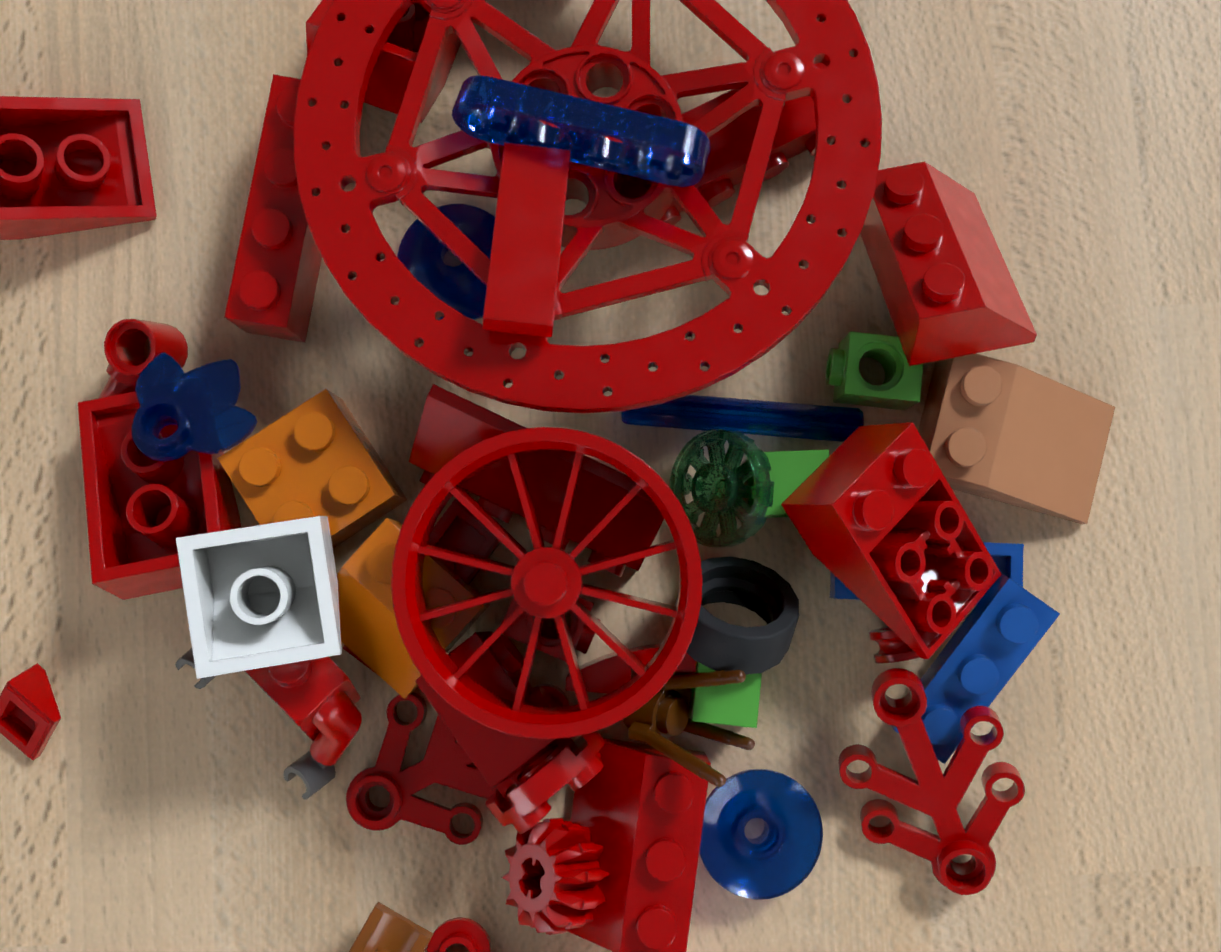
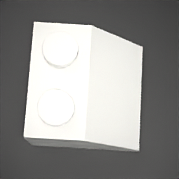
[176,516,342,679]

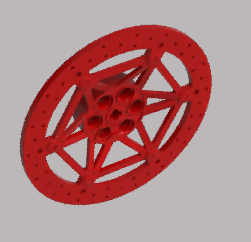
[294,0,882,414]

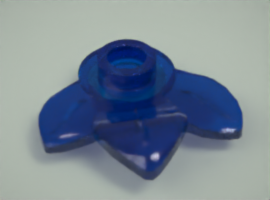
[132,352,257,461]

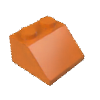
[337,518,490,699]

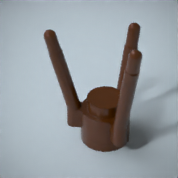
[623,670,755,787]

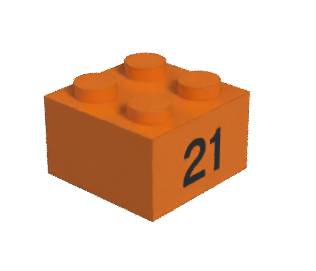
[217,389,407,548]

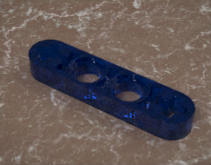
[452,75,711,187]

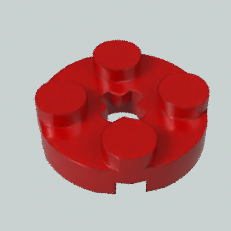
[485,731,605,834]

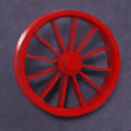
[391,427,703,739]

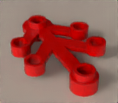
[838,668,1025,895]
[346,684,570,845]

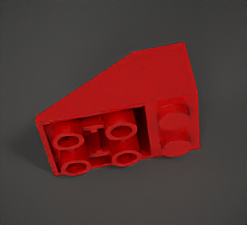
[781,422,1002,659]

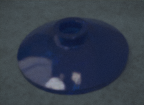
[397,204,495,320]
[699,769,823,900]

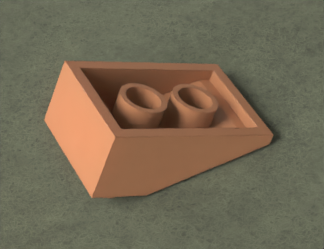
[918,354,1115,524]

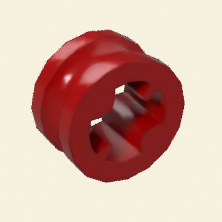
[869,627,920,664]

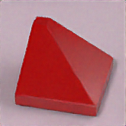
[0,663,61,761]

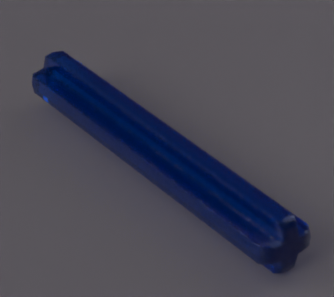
[621,395,864,442]

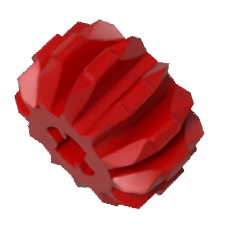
[501,818,610,935]

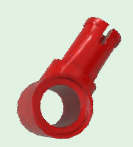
[98,319,188,398]

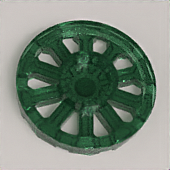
[669,429,774,548]

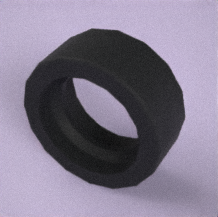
[672,556,799,675]

